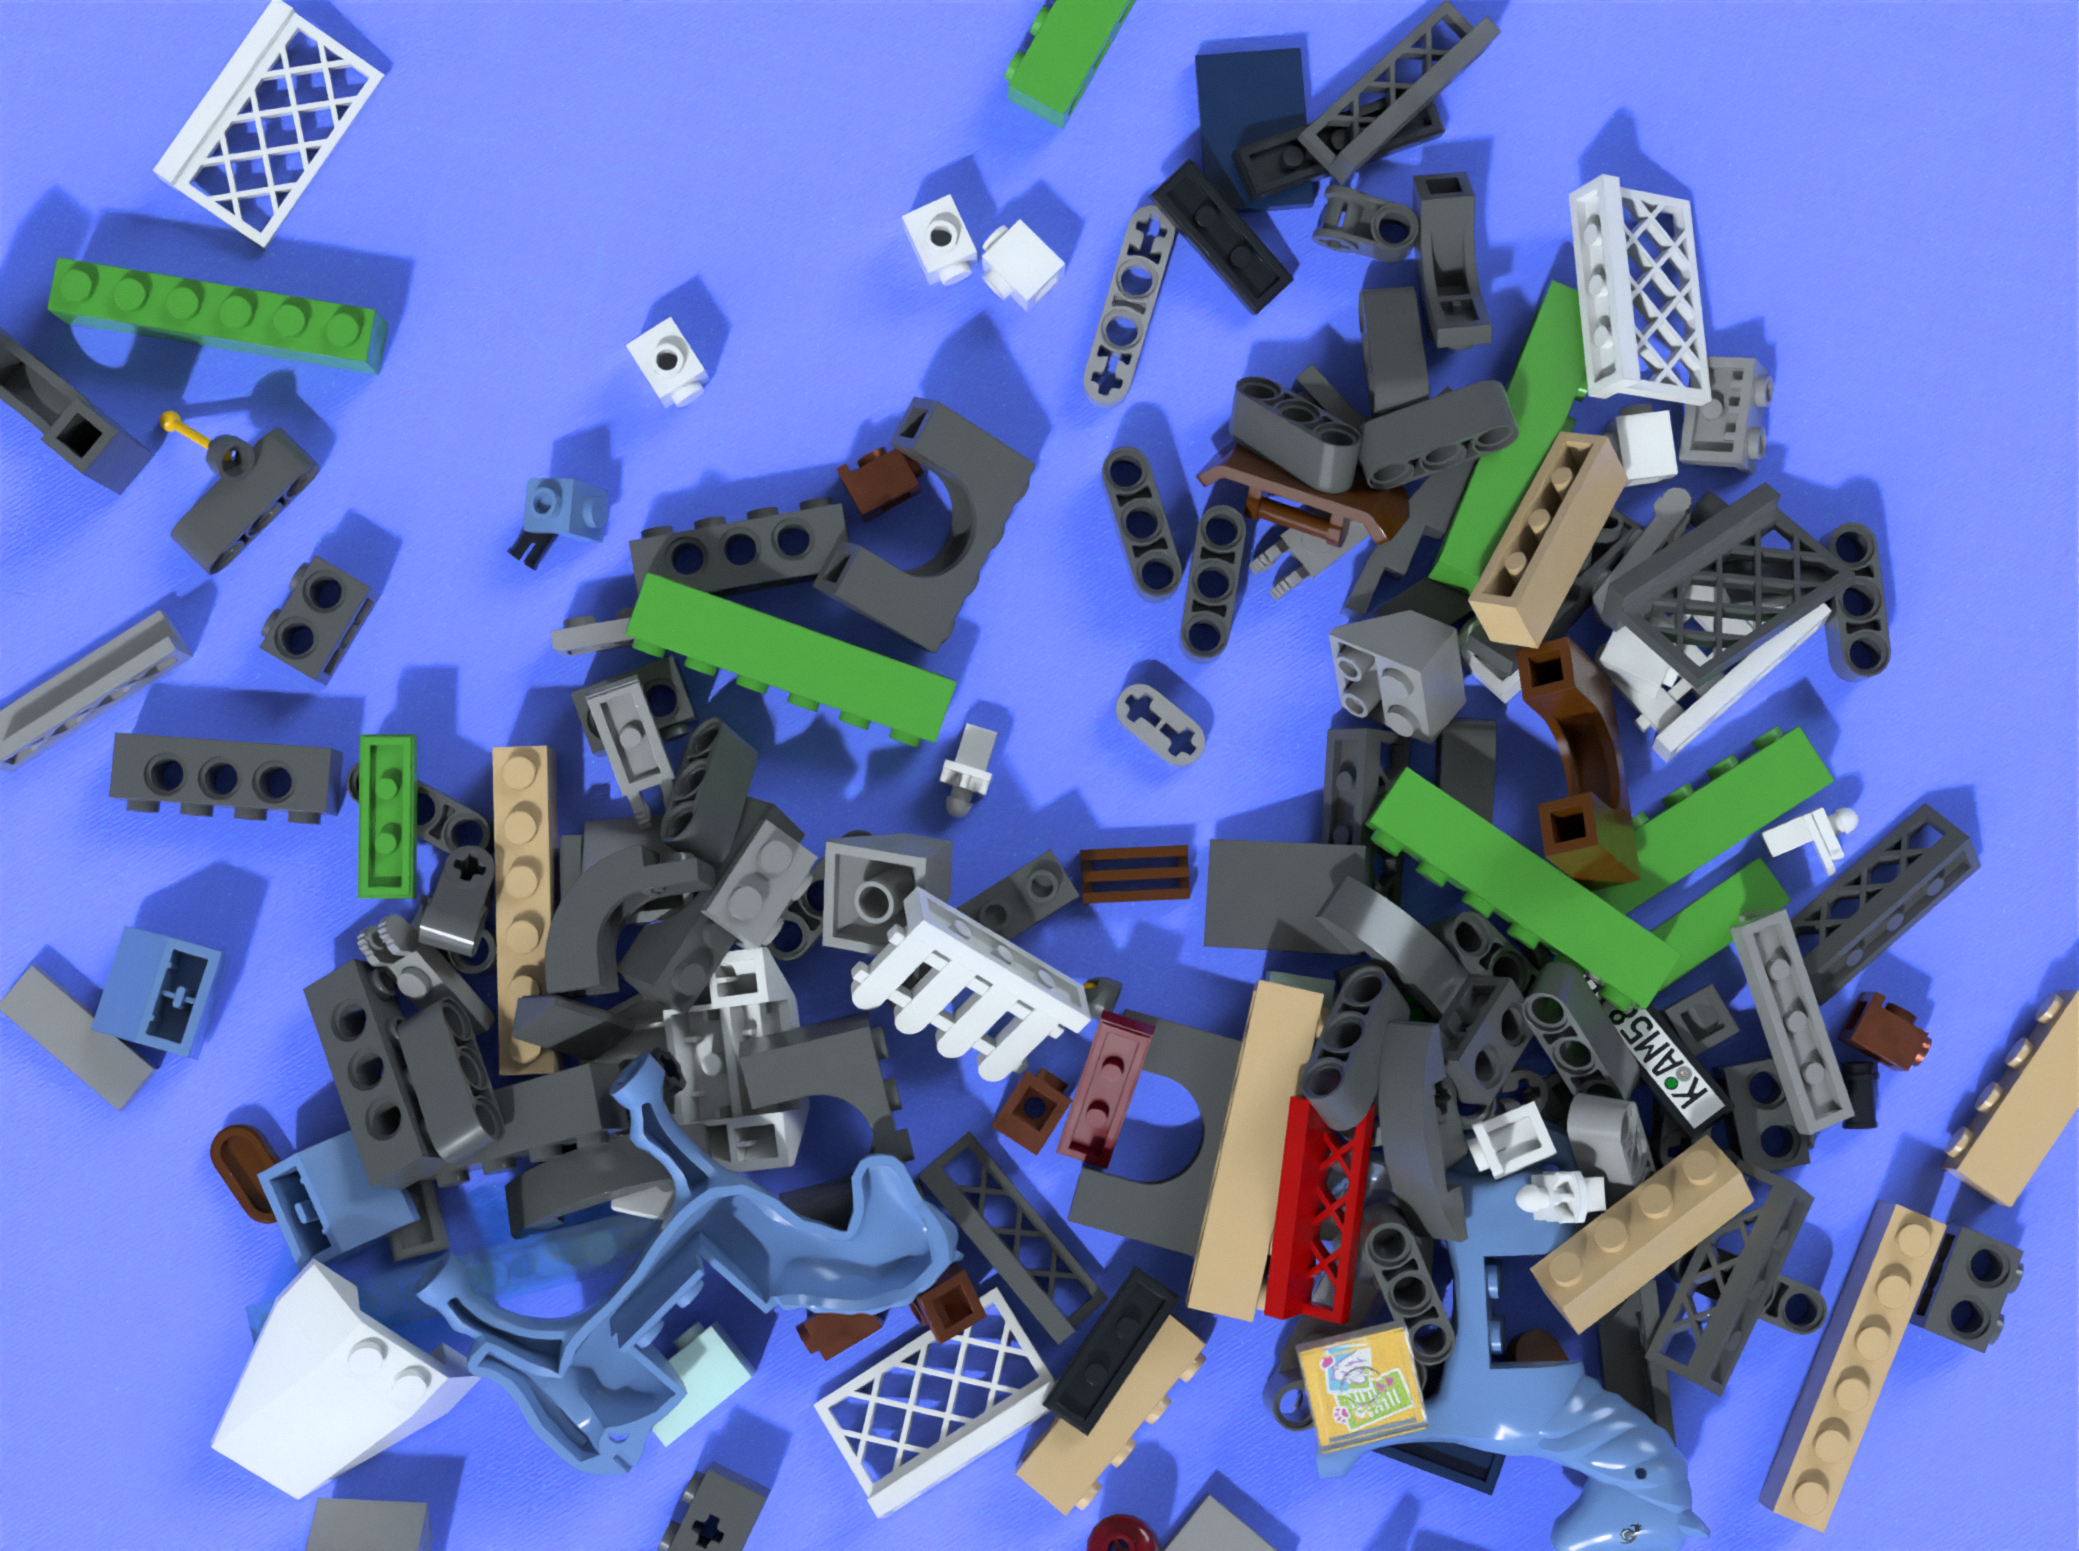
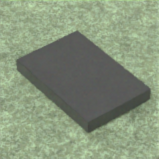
[1204,839,1371,956]

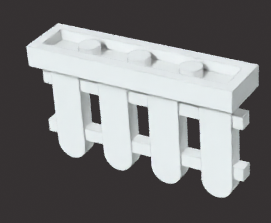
[1594,545,1832,763]
[851,886,1092,1082]

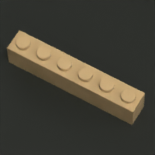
[492,745,564,1075]
[1185,980,1331,1322]
[1758,1200,1947,1533]

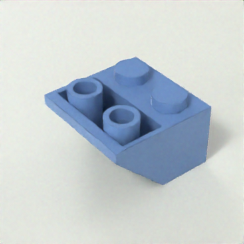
[90,926,232,1060]
[257,1130,420,1272]

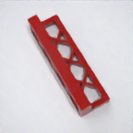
[1264,1094,1376,1324]

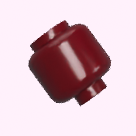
[1086,1514,1161,1551]

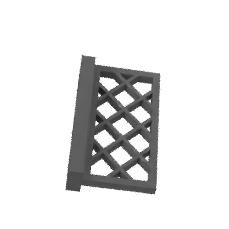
[1601,482,1855,689]

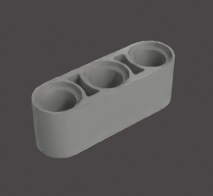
[1567,1093,1656,1210]

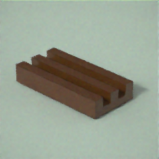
[1080,845,1190,904]

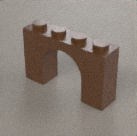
[1516,636,1641,891]

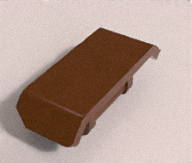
[1196,440,1410,548]

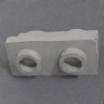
[1678,356,1774,474]

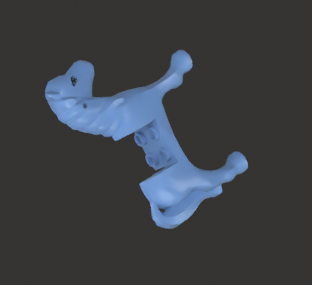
[413,1052,964,1476]
[1316,1119,1710,1551]

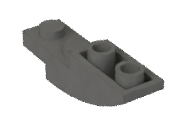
[1467,509,1644,676]

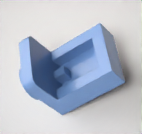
[523,478,609,543]

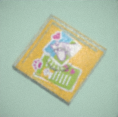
[1295,1319,1429,1455]

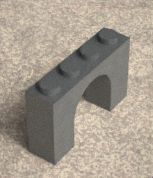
[0,327,155,495]
[812,397,1036,654]
[1067,1009,1242,1257]
[739,1011,926,1229]

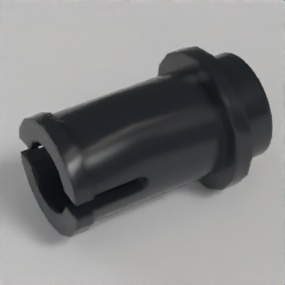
[507,529,559,571]
[1840,1061,1880,1129]

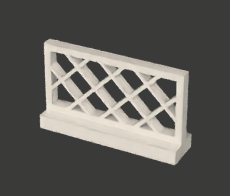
[153,0,385,250]
[1568,174,1712,406]
[813,1287,1056,1519]

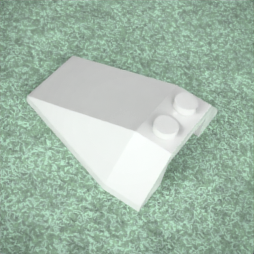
[578,947,810,1172]
[211,1258,482,1500]

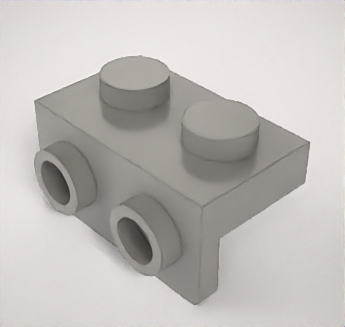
[700,819,818,949]

